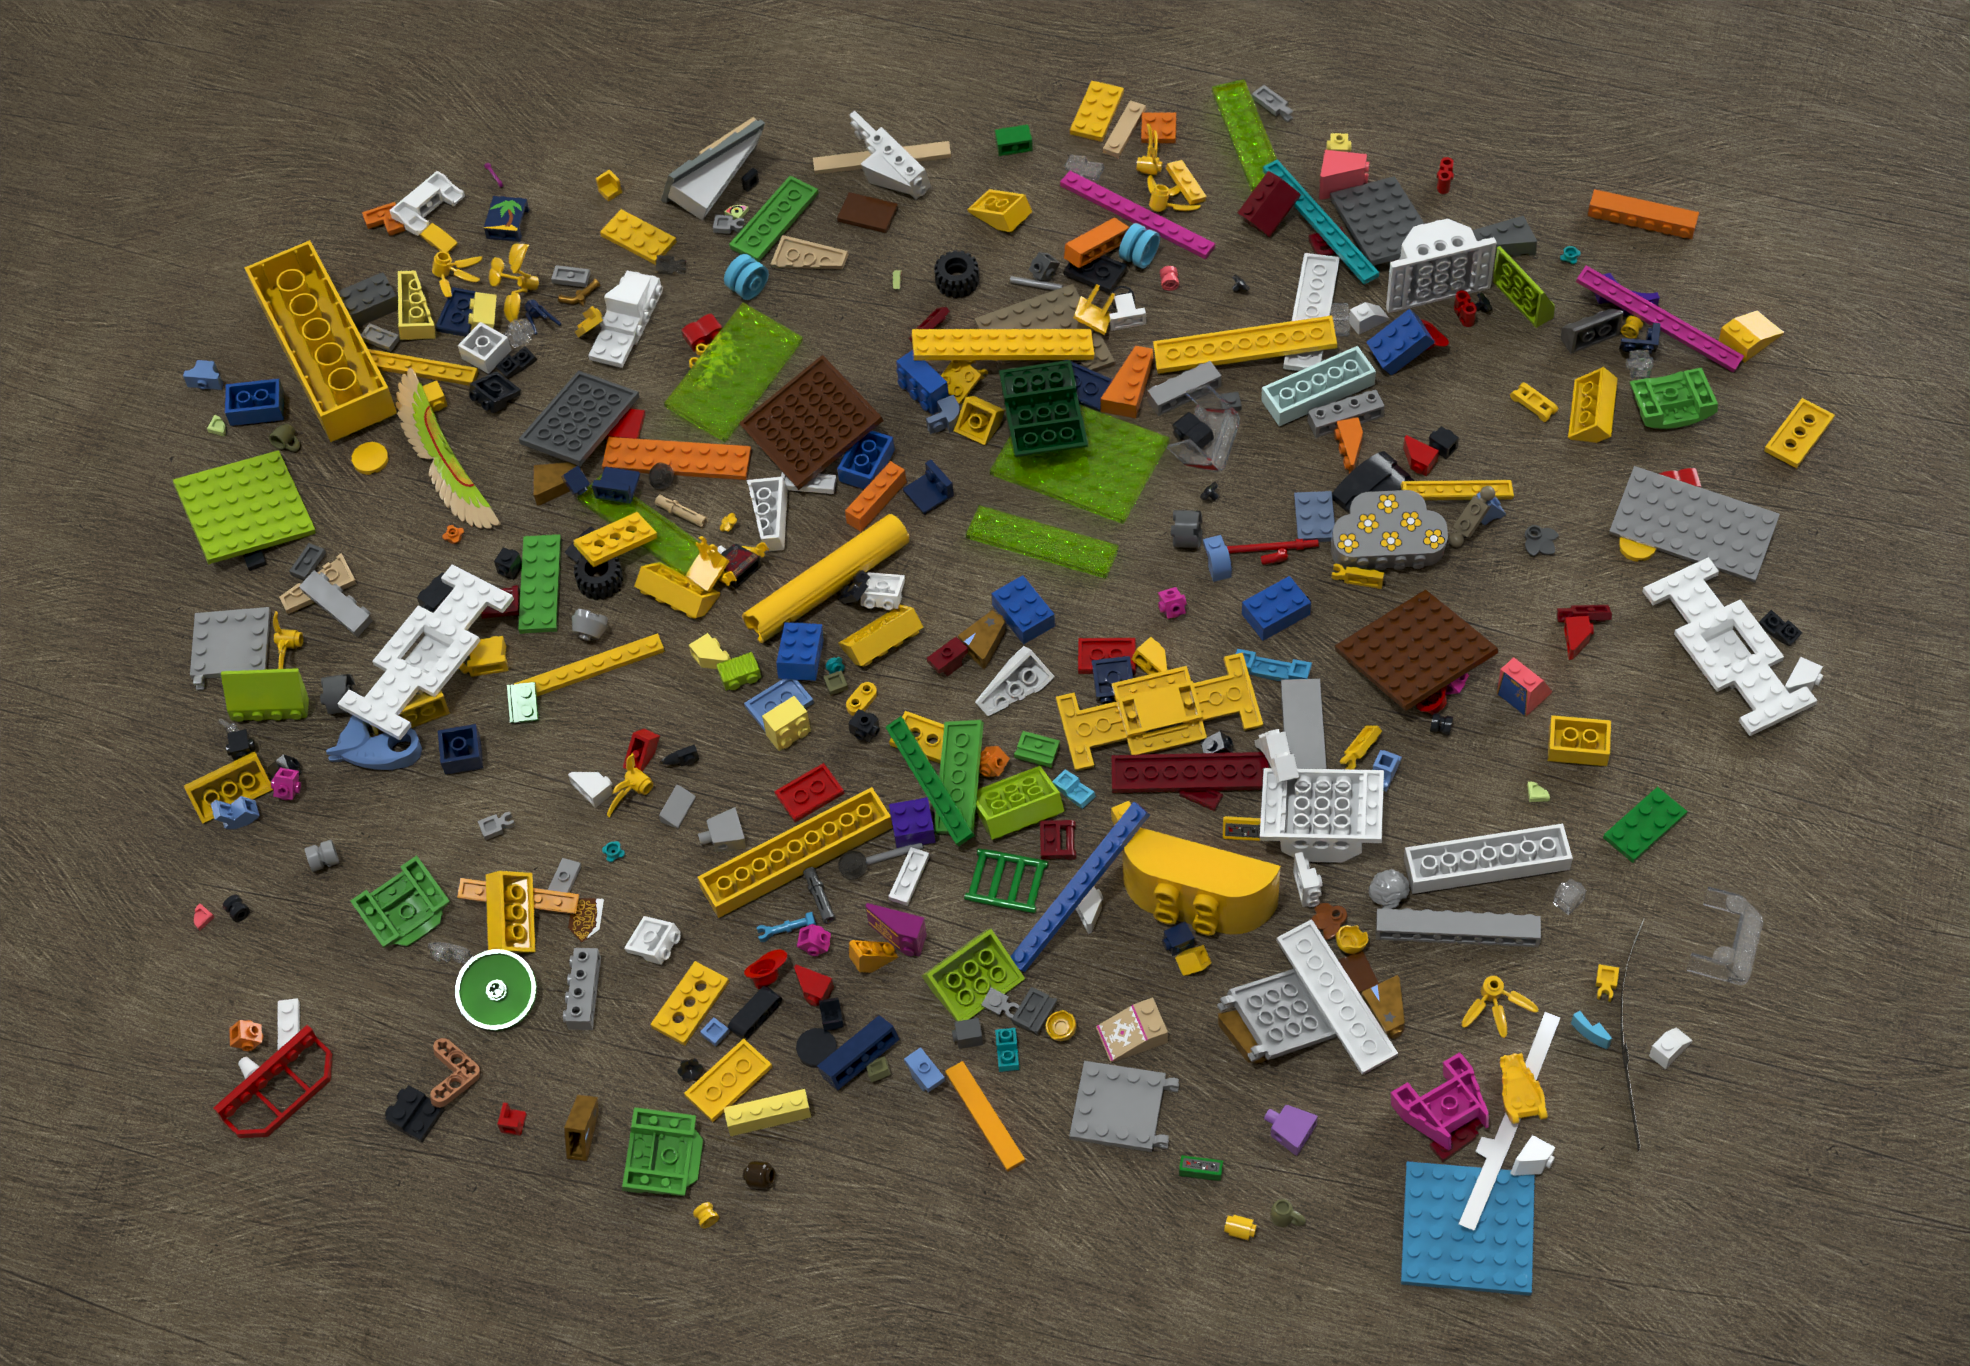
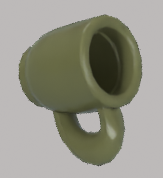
[269,423,300,452]
[1270,1199,1306,1227]

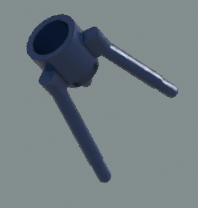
[524,299,561,335]

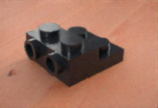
[469,371,521,413]
[385,1085,445,1143]

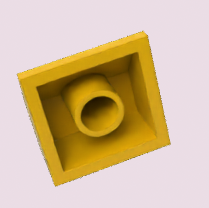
[954,396,1005,445]

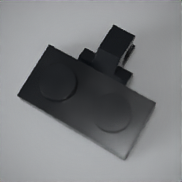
[838,570,870,604]

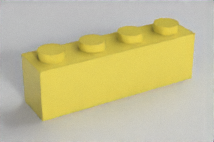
[724,1089,811,1137]

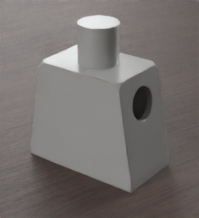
[698,808,747,852]

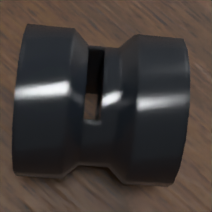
[1430,713,1453,736]
[222,894,250,922]

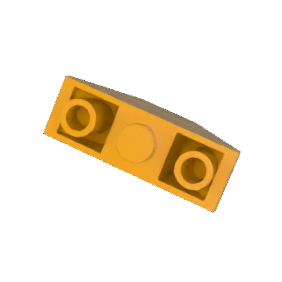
[849,940,899,973]

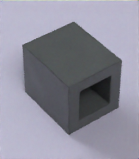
[952,1018,983,1049]

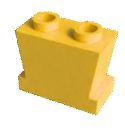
[467,636,508,677]

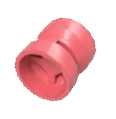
[1160,266,1179,291]

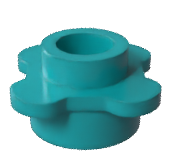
[1560,246,1581,264]
[825,657,845,674]
[602,841,625,862]

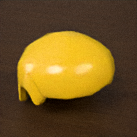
[1335,925,1369,954]
[1045,1010,1077,1042]

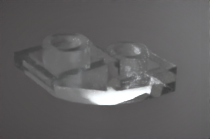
[1064,155,1104,180]
[428,942,473,963]

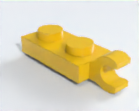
[1331,564,1384,589]
[1340,726,1382,770]

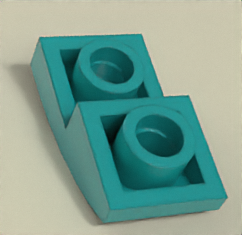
[995,1028,1019,1072]

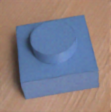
[700,1017,730,1046]

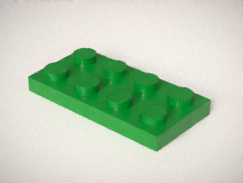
[1603,786,1688,863]

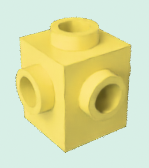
[1327,133,1351,152]

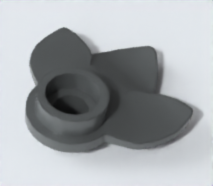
[1525,525,1559,556]

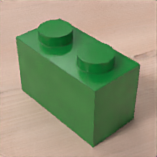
[995,124,1033,156]

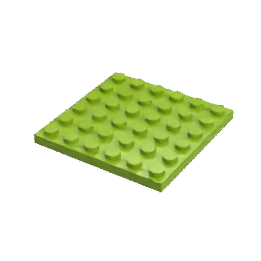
[173,450,316,565]

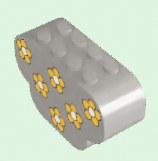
[1331,490,1448,571]

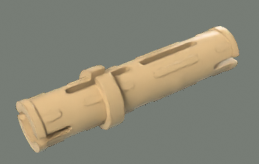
[655,495,708,528]

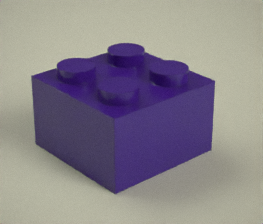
[889,797,936,848]

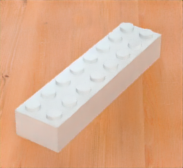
[1404,824,1573,894]

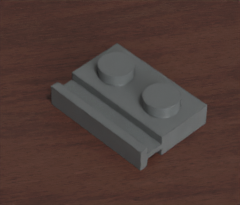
[1012,987,1058,1035]

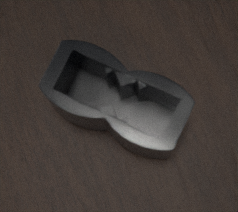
[1172,412,1214,451]

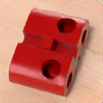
[1437,157,1454,194]
[1454,290,1477,327]

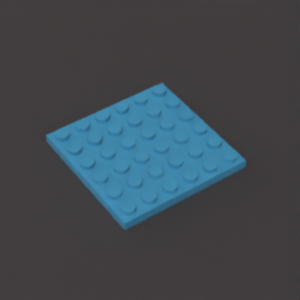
[1401,1162,1535,1296]

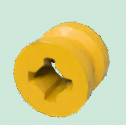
[1621,316,1643,339]
[693,1202,719,1229]

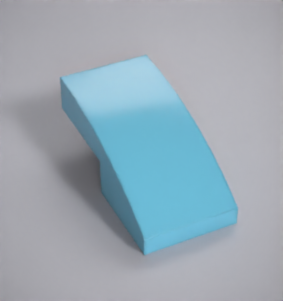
[1052,769,1096,809]
[1571,1011,1612,1049]

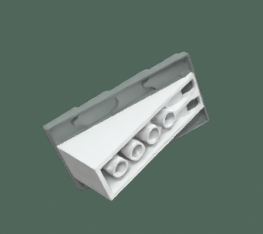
[661,119,765,221]

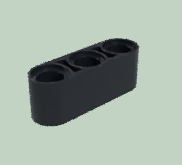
[728,986,782,1040]

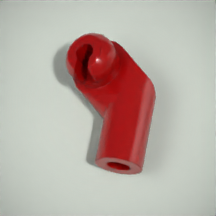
[1261,548,1288,565]

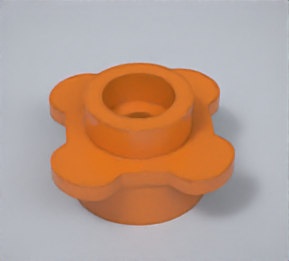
[442,525,464,544]

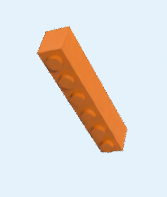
[1588,189,1699,239]

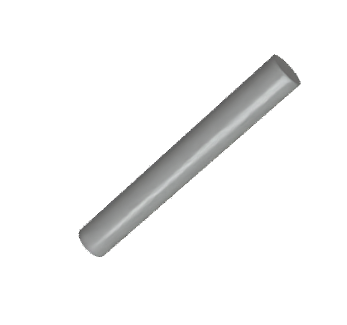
[1010,276,1063,290]
[864,843,923,866]

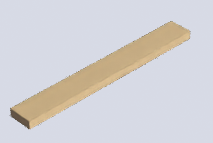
[813,141,951,175]

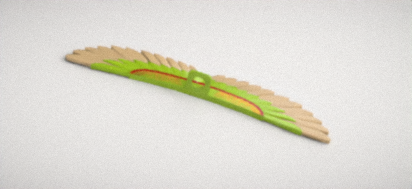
[396,367,500,529]

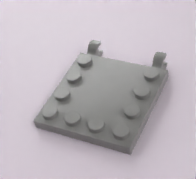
[190,607,271,690]
[1217,969,1336,1062]
[1069,1061,1179,1152]

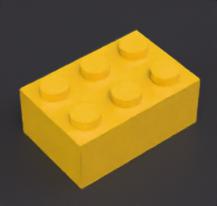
[1548,715,1611,766]

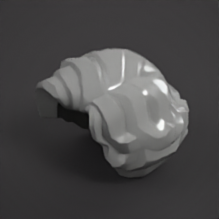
[1369,869,1410,909]

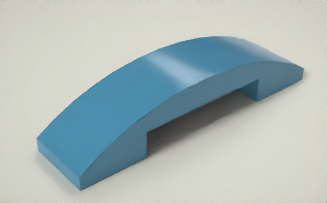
[1236,649,1312,681]

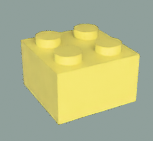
[762,696,811,751]

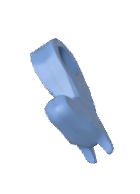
[326,715,422,770]

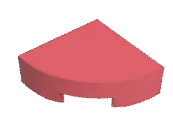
[194,903,214,931]

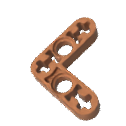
[430,1038,480,1107]

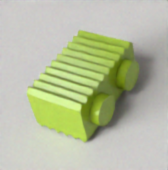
[717,652,761,691]

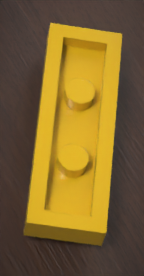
[1166,160,1207,205]

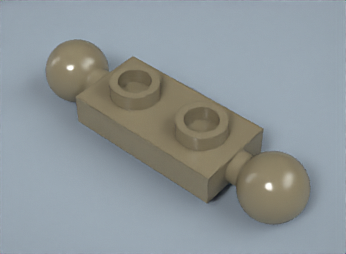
[1449,486,1495,548]

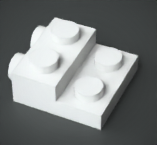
[861,572,905,610]
[1293,852,1322,907]
[624,916,681,965]

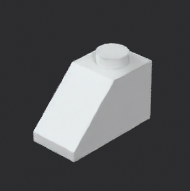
[1349,302,1389,335]
[1785,657,1823,693]
[568,772,613,808]
[1076,886,1103,934]
[1650,1028,1693,1069]
[1510,1135,1555,1176]

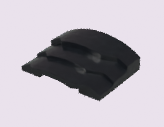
[1332,451,1415,513]

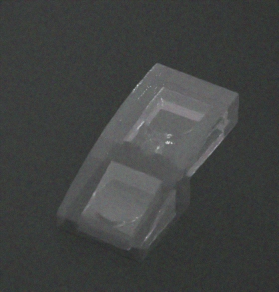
[1330,303,1350,336]

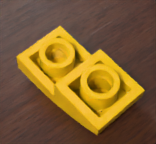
[420,223,457,253]

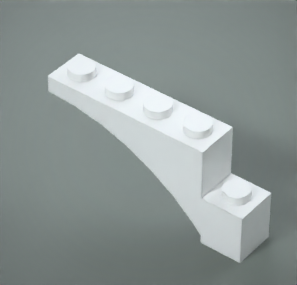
[1254,729,1299,782]

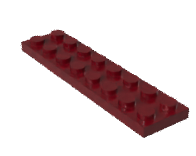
[1111,752,1269,793]

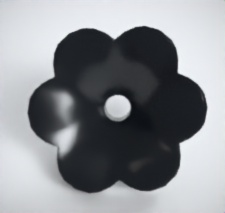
[1232,275,1250,292]
[1475,292,1493,311]
[1200,482,1219,501]
[677,1058,703,1082]

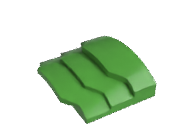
[1630,368,1718,429]
[350,855,450,948]
[622,1107,703,1196]

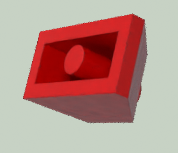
[1403,435,1439,477]
[1564,616,1594,660]
[623,729,660,772]
[794,964,834,1006]

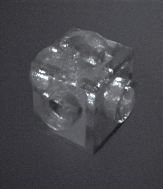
[503,318,535,348]
[1626,350,1653,380]

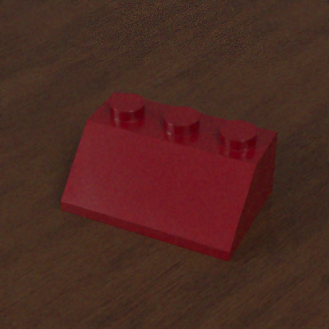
[1237,170,1301,237]

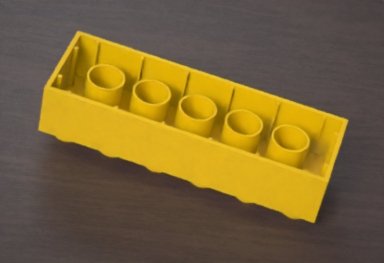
[245,240,397,442]

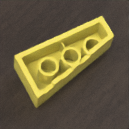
[398,271,436,340]

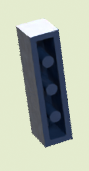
[817,1015,900,1091]

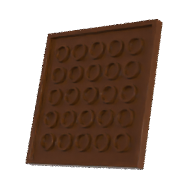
[739,355,884,490]
[1335,589,1498,711]

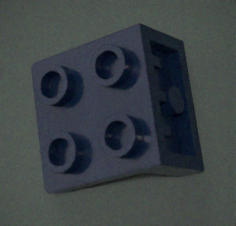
[1619,323,1661,354]
[903,460,954,514]
[592,467,640,504]

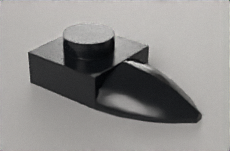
[659,744,699,767]

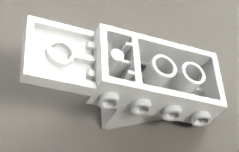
[850,111,931,199]
[588,271,663,368]

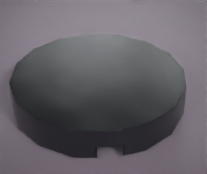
[796,1028,837,1068]

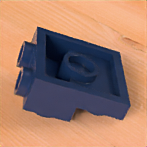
[1092,656,1133,704]

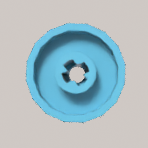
[1119,223,1160,268]
[724,254,769,300]

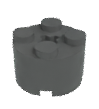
[1171,510,1203,548]
[320,674,357,714]

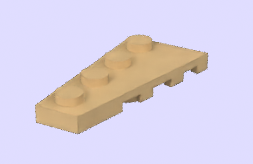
[770,235,848,269]
[279,553,356,614]

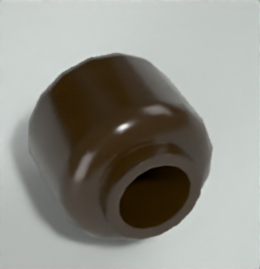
[743,1161,775,1189]

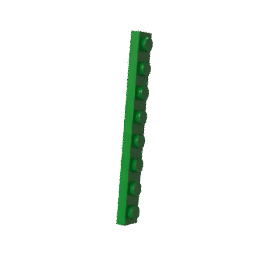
[886,716,975,847]

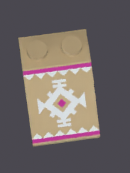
[1096,998,1168,1063]

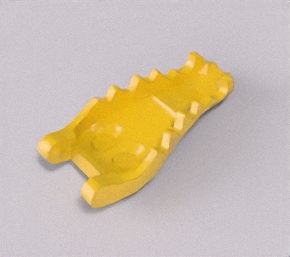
[1500,1053,1548,1124]

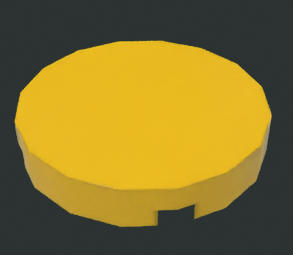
[352,442,388,475]
[1619,537,1656,562]

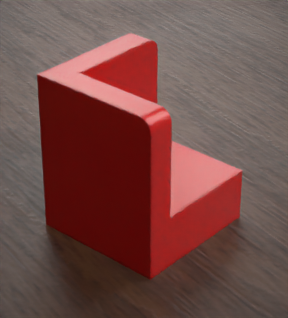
[497,1103,527,1136]

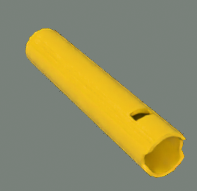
[742,514,910,643]

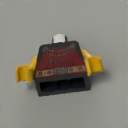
[718,542,770,589]

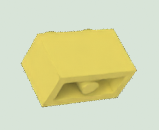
[468,292,497,331]

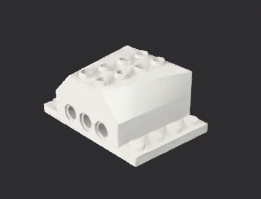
[1386,219,1497,313]
[1260,768,1384,863]

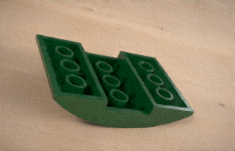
[999,360,1088,457]

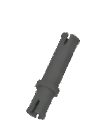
[803,867,836,924]

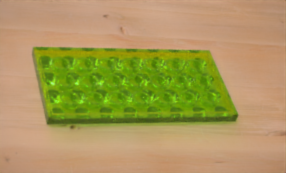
[664,303,803,442]

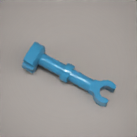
[756,912,816,942]

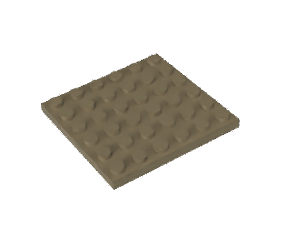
[974,284,1115,372]

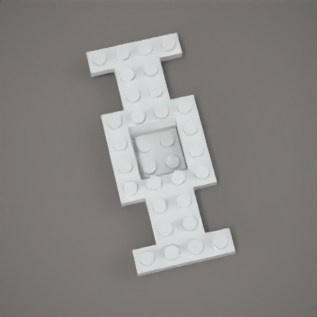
[1643,557,1817,736]
[337,565,514,740]

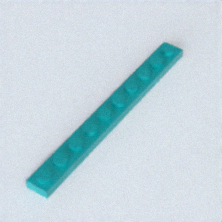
[1263,159,1379,285]

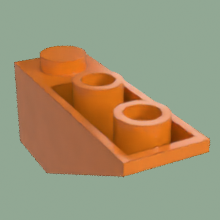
[1334,417,1363,474]

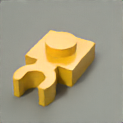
[1595,964,1619,1002]

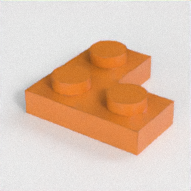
[362,202,405,236]

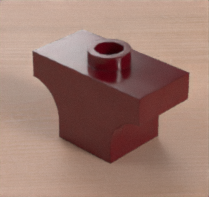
[927,636,968,677]

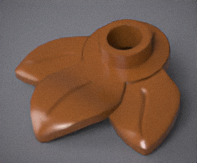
[1311,903,1347,941]

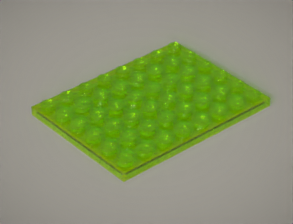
[990,405,1169,524]

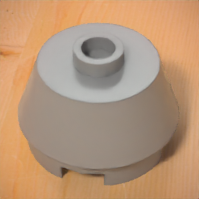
[572,609,608,641]

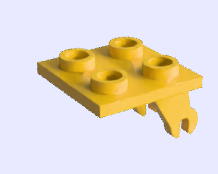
[1073,284,1115,335]
[941,360,988,404]
[686,536,729,592]

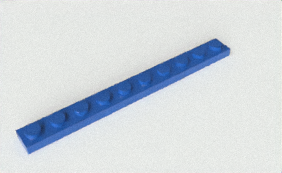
[1010,802,1150,972]

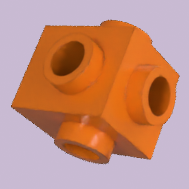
[979,746,1010,777]
[229,1020,263,1051]

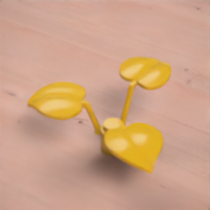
[489,243,539,325]

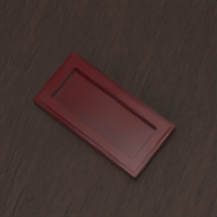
[1179,790,1223,811]

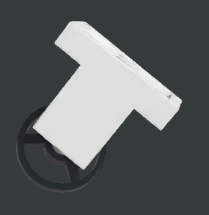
[1109,286,1146,331]

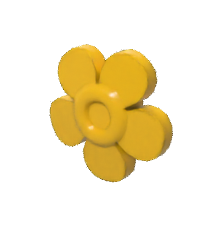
[720,513,737,532]

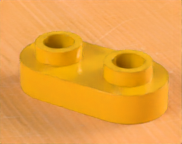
[846,682,877,716]

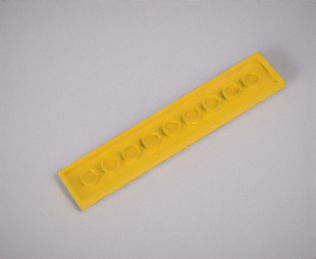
[1153,316,1337,374]
[912,329,1094,360]

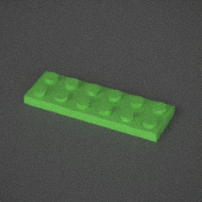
[729,176,819,262]
[518,534,561,634]
[934,720,984,834]

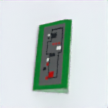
[1179,1155,1223,1181]

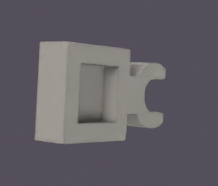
[713,215,745,234]
[478,812,515,840]
[981,988,1019,1019]

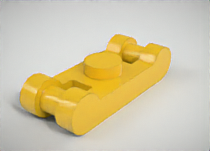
[1510,382,1559,422]

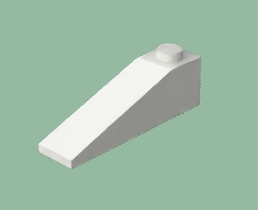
[975,646,1055,716]

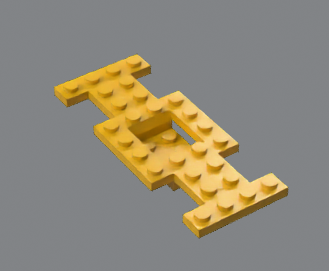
[1056,652,1263,771]

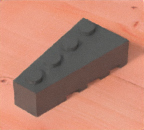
[1472,216,1537,258]

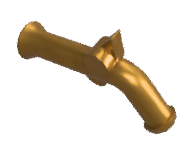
[558,278,601,307]

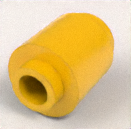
[1224,1215,1257,1241]

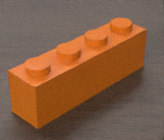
[1064,217,1130,268]
[845,461,907,532]

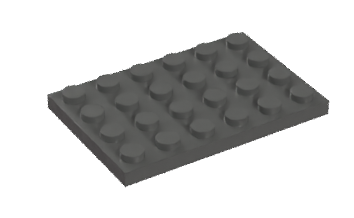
[1330,176,1425,265]
[519,371,639,466]

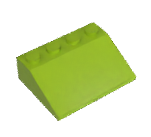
[1492,246,1555,328]
[221,668,309,722]
[976,766,1065,839]
[921,929,1025,1021]

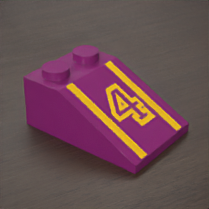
[866,903,927,957]

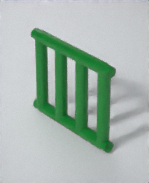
[964,848,1049,913]

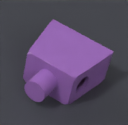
[1264,1105,1318,1156]

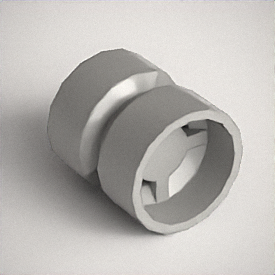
[305,840,339,872]

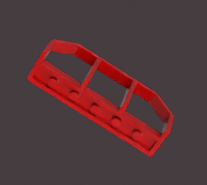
[213,1025,332,1138]

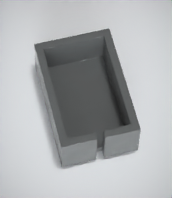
[337,272,398,328]

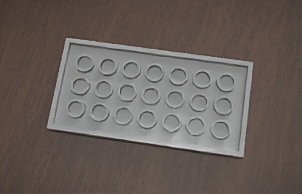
[1609,466,1780,583]

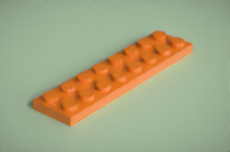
[602,437,752,480]

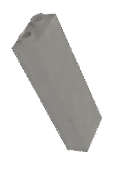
[1281,679,1326,769]

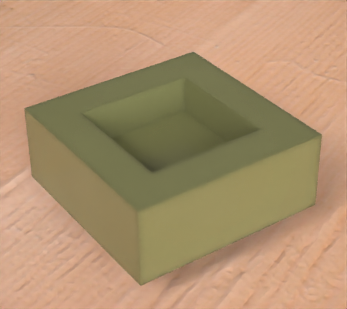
[823,671,848,696]
[867,1056,891,1082]

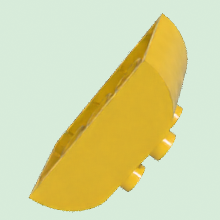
[1122,827,1281,935]

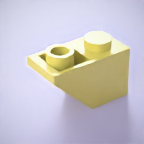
[689,633,731,669]

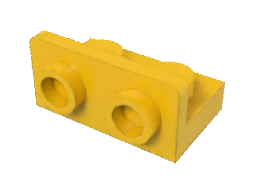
[575,306,603,338]

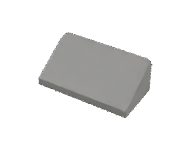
[659,785,696,829]

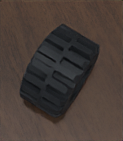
[934,250,979,298]
[574,555,623,600]

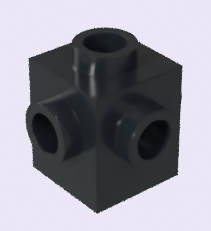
[848,709,880,743]

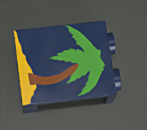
[484,196,530,242]

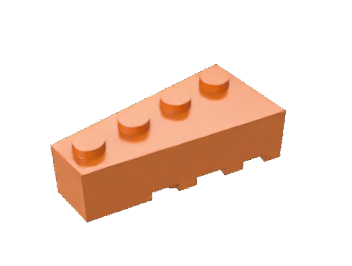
[1100,346,1153,419]

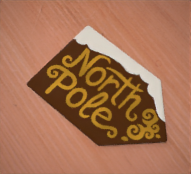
[568,898,604,942]

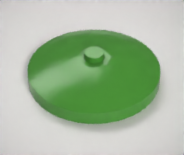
[455,949,537,1031]

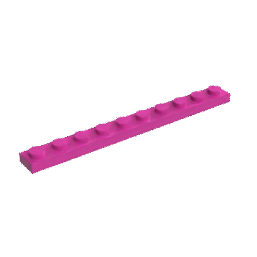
[1060,171,1215,259]
[1576,265,1744,373]

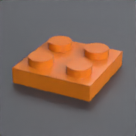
[1141,113,1176,143]

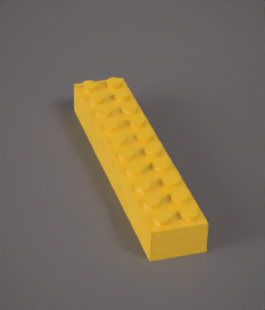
[698,787,893,918]

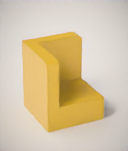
[596,170,622,202]
[1175,945,1211,976]

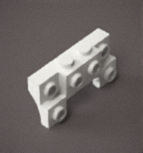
[389,171,465,236]

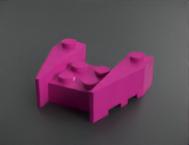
[1391,1052,1489,1150]

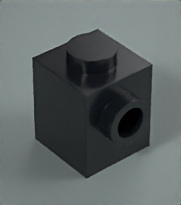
[1429,426,1459,459]
[494,547,522,580]
[226,729,255,761]

